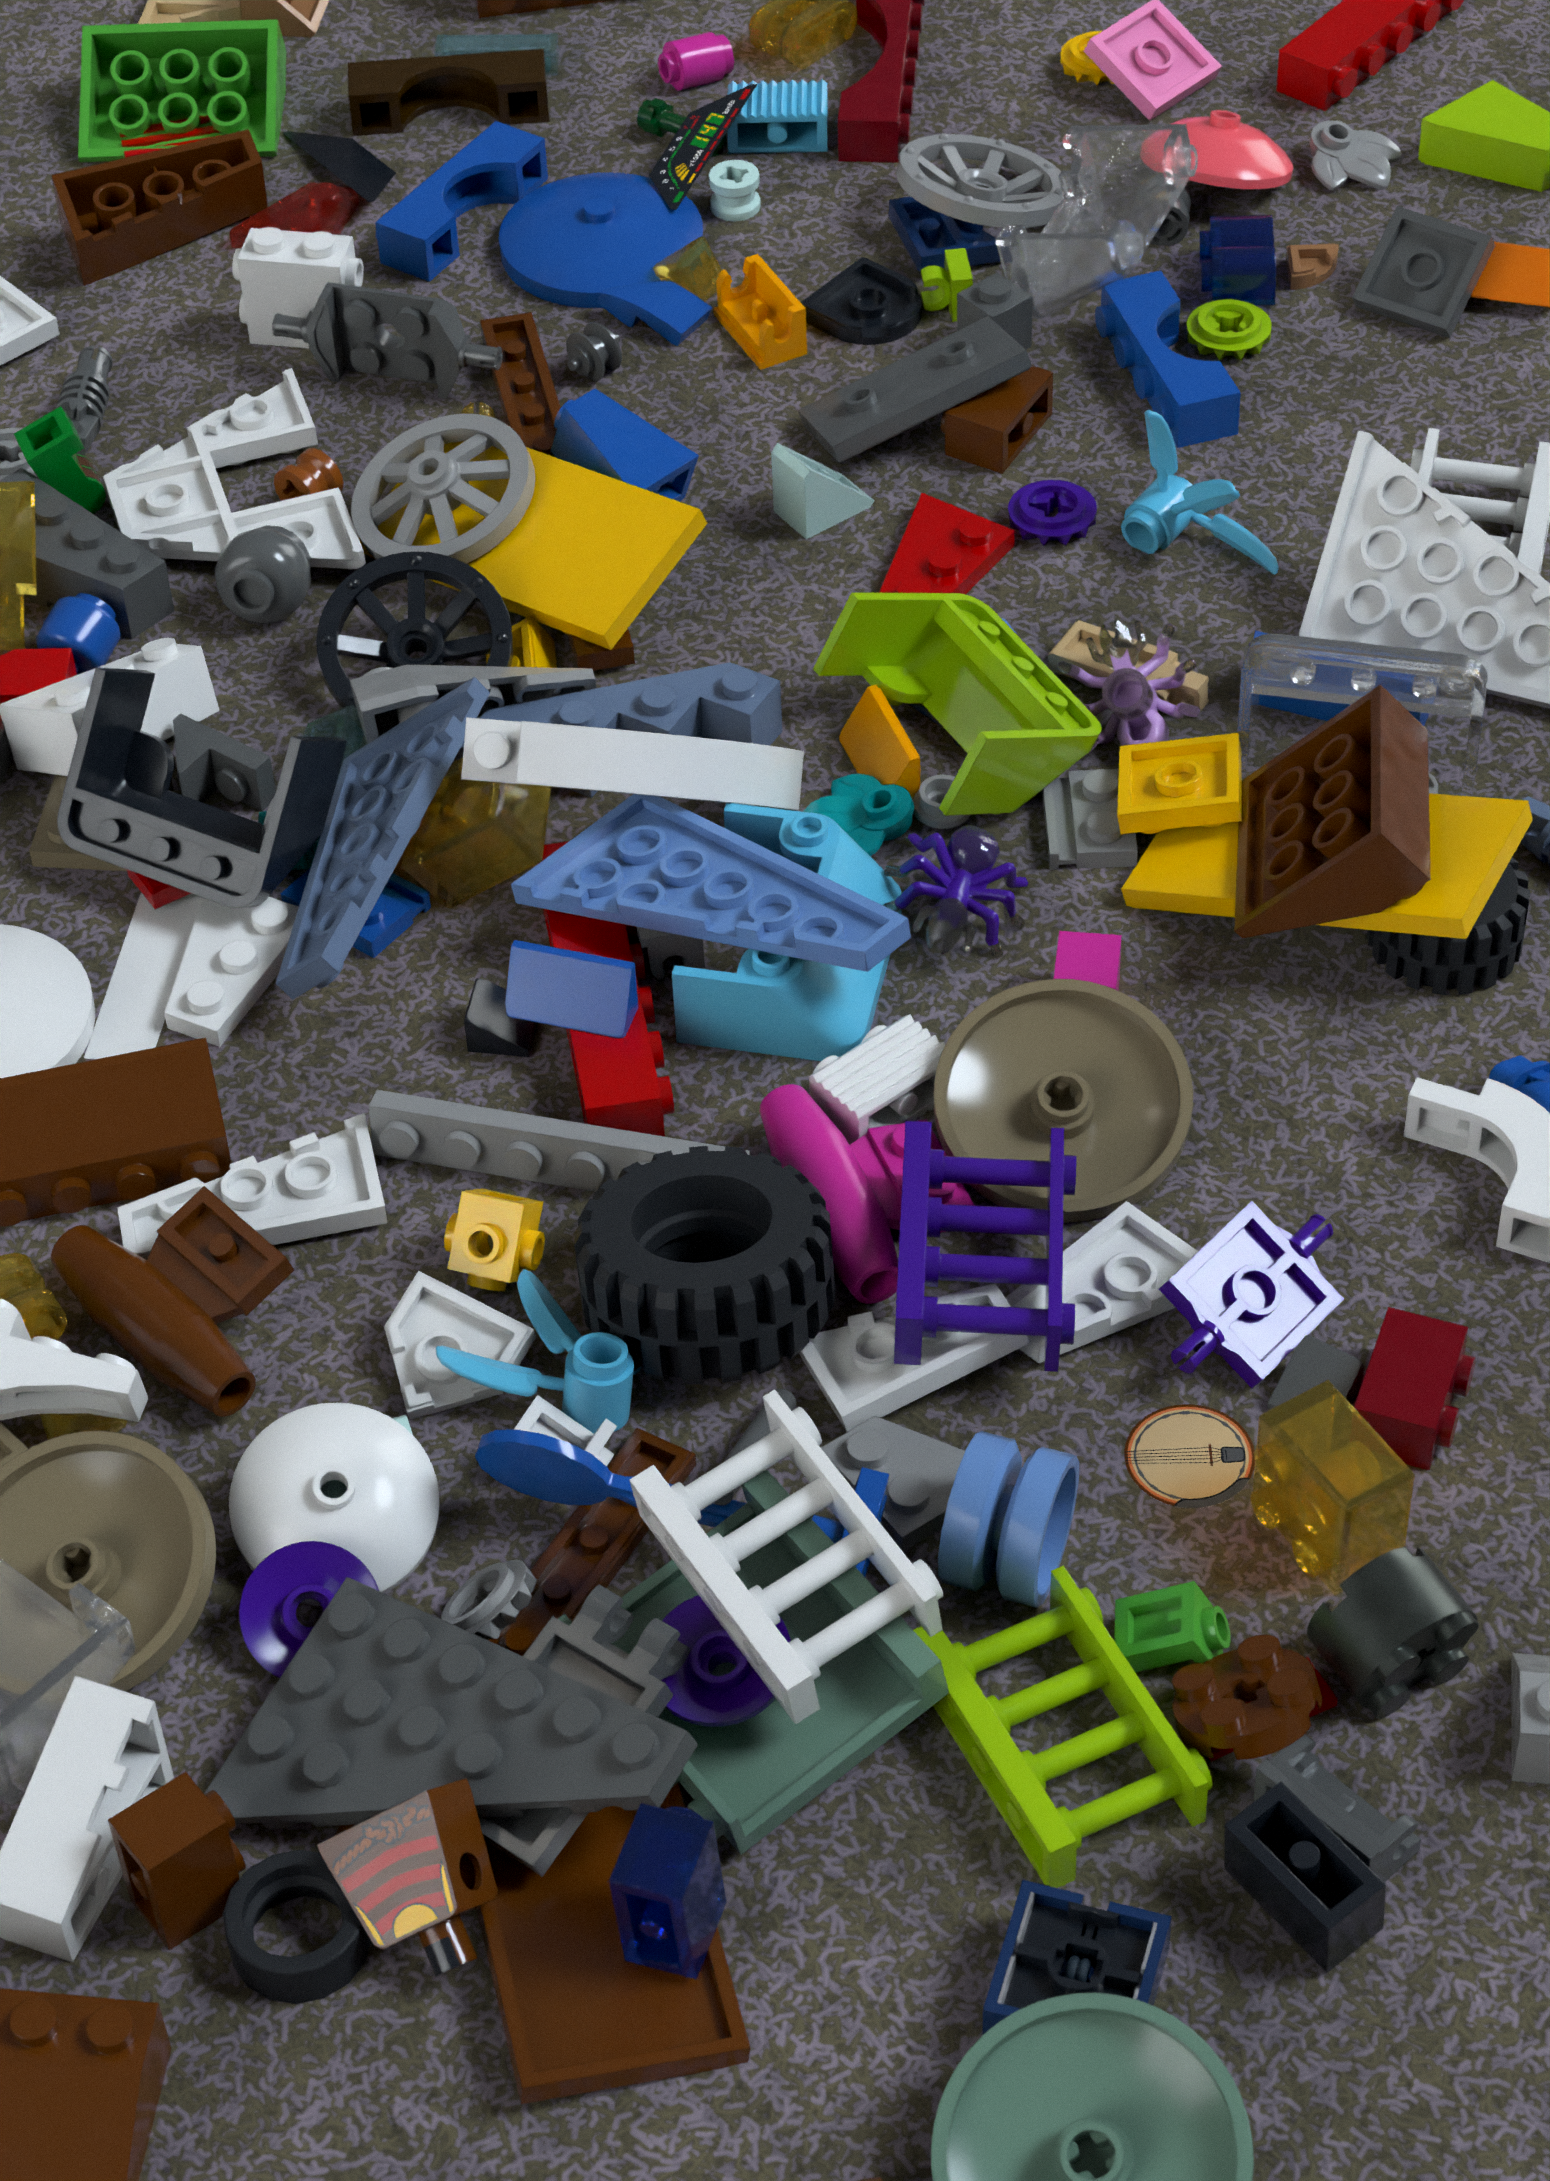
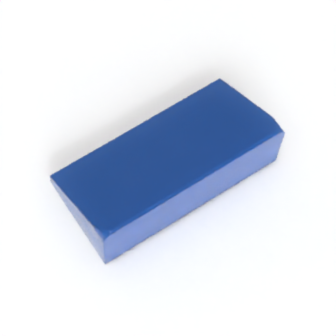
[505,940,639,1038]

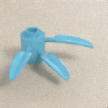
[1121,410,1279,575]
[436,1269,642,1434]

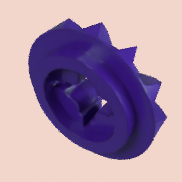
[1008,480,1097,546]

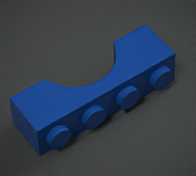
[375,121,548,282]
[1095,270,1241,448]

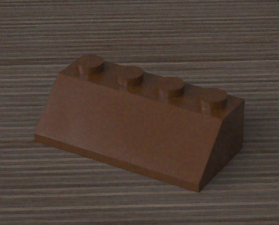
[0,1037,232,1227]

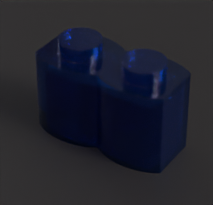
[1199,215,1276,305]

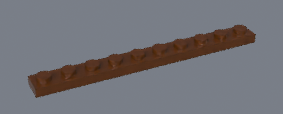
[480,312,635,671]

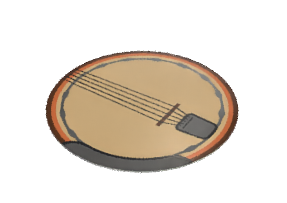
[1124,1404,1255,1508]

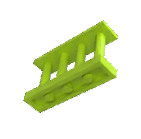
[913,1565,1212,1888]

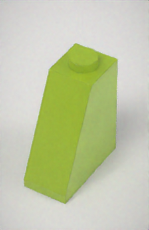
[1418,80,1550,192]

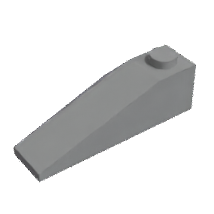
[350,665,596,744]

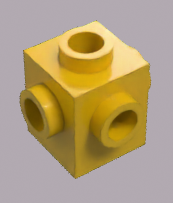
[444,1188,545,1291]

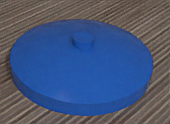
[499,172,704,308]

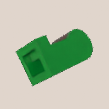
[14,406,106,514]

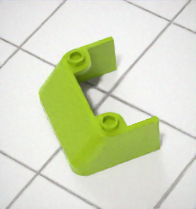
[813,592,1102,816]

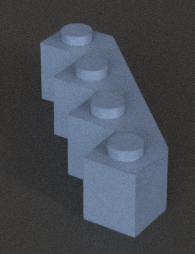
[456,662,782,814]

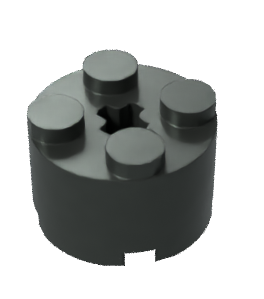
[1307,1547,1479,1719]

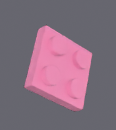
[1084,0,1222,121]

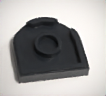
[801,257,922,345]

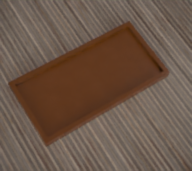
[477,1784,751,2104]

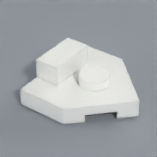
[384,1271,536,1419]

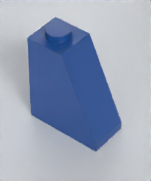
[550,389,699,502]

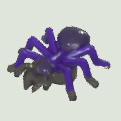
[883,825,1029,959]

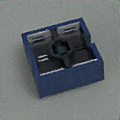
[982,1880,1172,2035]

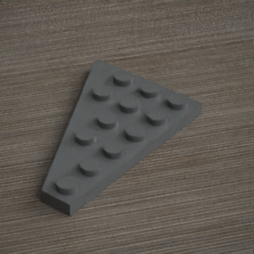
[204,1577,698,1829]

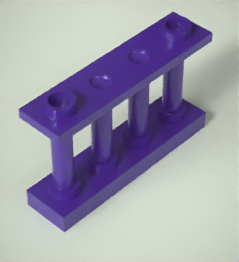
[894,1121,1077,1372]

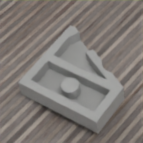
[821,1416,965,1552]

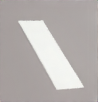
[84,893,203,1059]

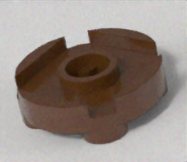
[1172,1634,1323,1760]

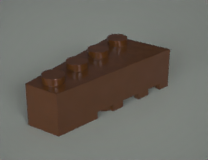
[51,129,268,286]

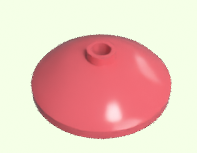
[1141,110,1293,189]

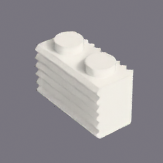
[809,1014,945,1145]

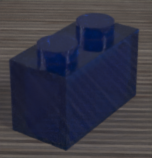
[609,1803,727,1980]

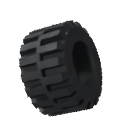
[1367,857,1530,995]

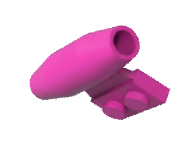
[759,1084,974,1304]

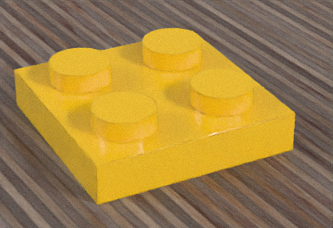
[1117,733,1242,834]

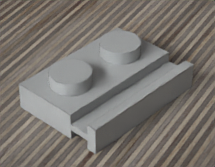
[1042,769,1138,870]

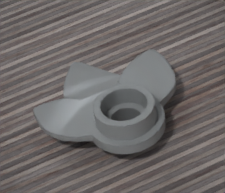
[1309,120,1402,191]

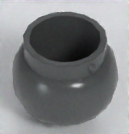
[215,525,311,624]

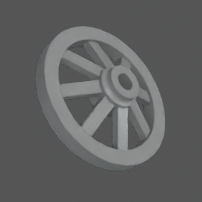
[896,133,1070,228]
[351,414,535,564]

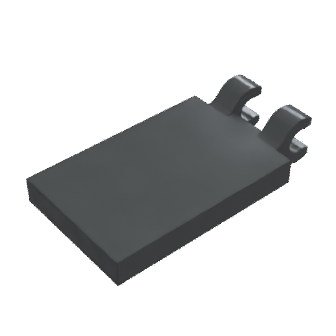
[479,1585,691,1877]

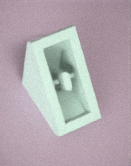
[771,443,874,539]

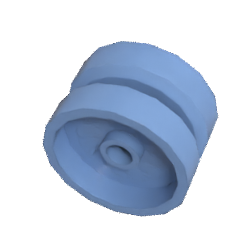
[938,1431,1079,1608]

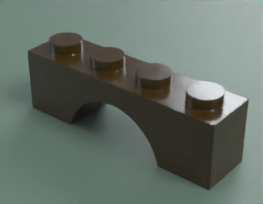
[348,49,550,136]

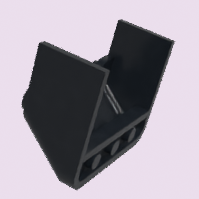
[57,668,347,908]

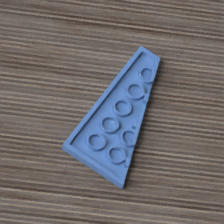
[511,794,911,972]

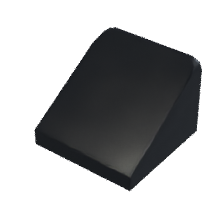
[464,978,538,1057]

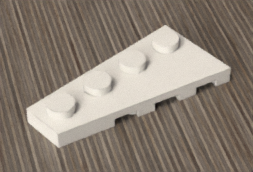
[117,1113,387,1260]

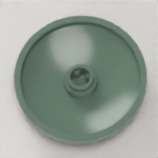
[931,1993,1254,2181]

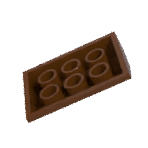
[1234,684,1431,938]
[0,1988,172,2181]

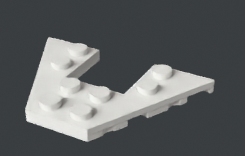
[103,368,366,569]

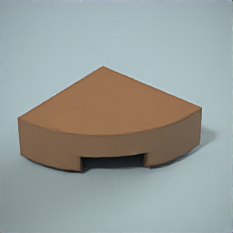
[1286,244,1339,290]

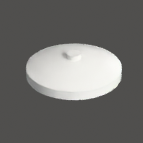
[0,924,95,1078]

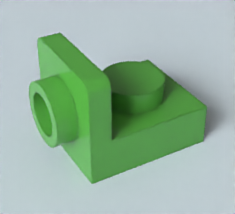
[1115,1581,1231,1672]

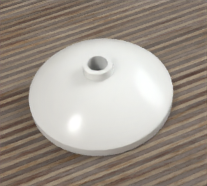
[229,1403,440,1606]

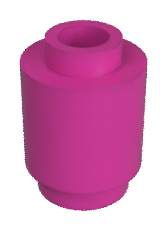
[658,32,734,91]

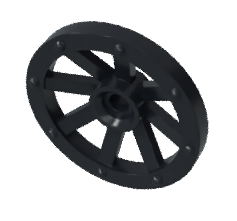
[316,551,513,722]

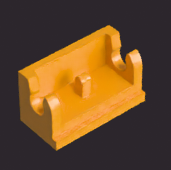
[713,254,807,370]

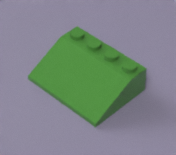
[78,19,286,162]

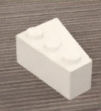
[0,638,220,776]
[0,1676,174,1963]

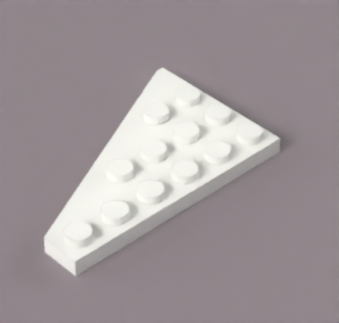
[1297,431,1550,709]

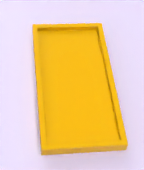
[357,441,707,650]
[1121,793,1533,939]

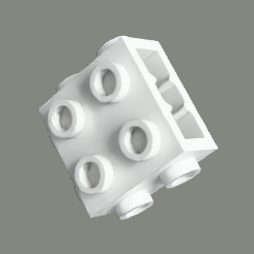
[232,227,363,349]

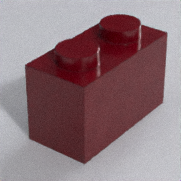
[1349,1307,1476,1471]

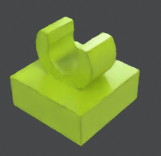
[921,248,973,322]

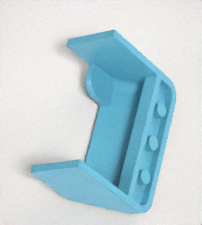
[672,802,902,1061]

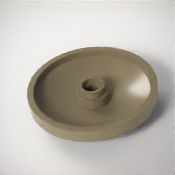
[933,979,1193,1222]
[0,1431,216,1708]

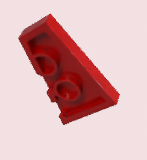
[879,493,1015,594]

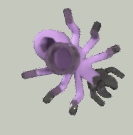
[1057,620,1201,755]

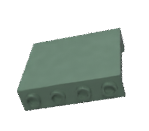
[558,1469,949,1855]

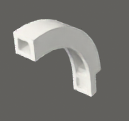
[461,717,804,810]

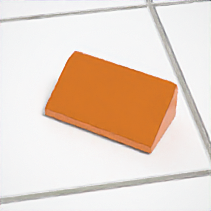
[1470,241,1550,307]

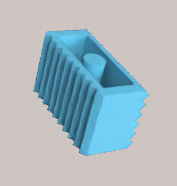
[727,79,828,154]

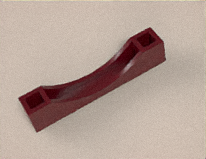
[838,0,925,163]

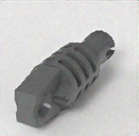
[56,346,113,456]

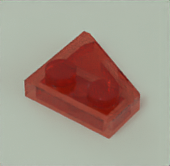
[229,182,359,248]

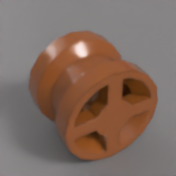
[274,448,344,501]

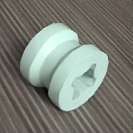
[709,160,761,222]

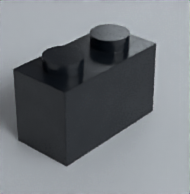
[1224,1781,1386,1973]

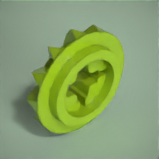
[1187,299,1272,360]

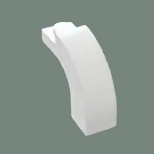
[1404,1077,1550,1263]

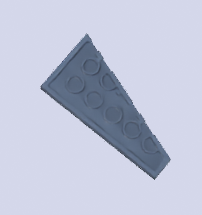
[276,677,490,1000]

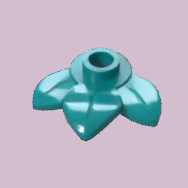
[803,774,914,856]

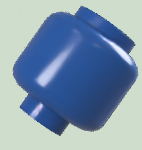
[35,593,121,675]

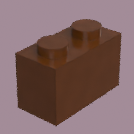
[940,365,1053,474]
[108,1771,246,1951]

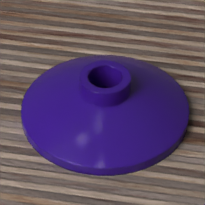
[239,1541,379,1678]
[661,1595,791,1727]

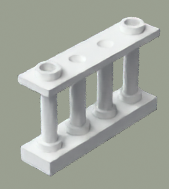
[1410,428,1550,575]
[629,1389,944,1725]

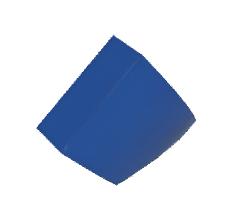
[597,281,712,346]

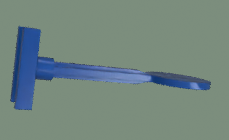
[475,1429,889,1578]

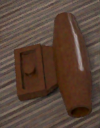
[51,1186,295,1417]

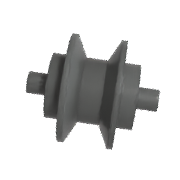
[566,322,622,382]

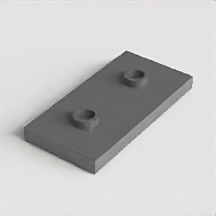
[798,316,1032,463]

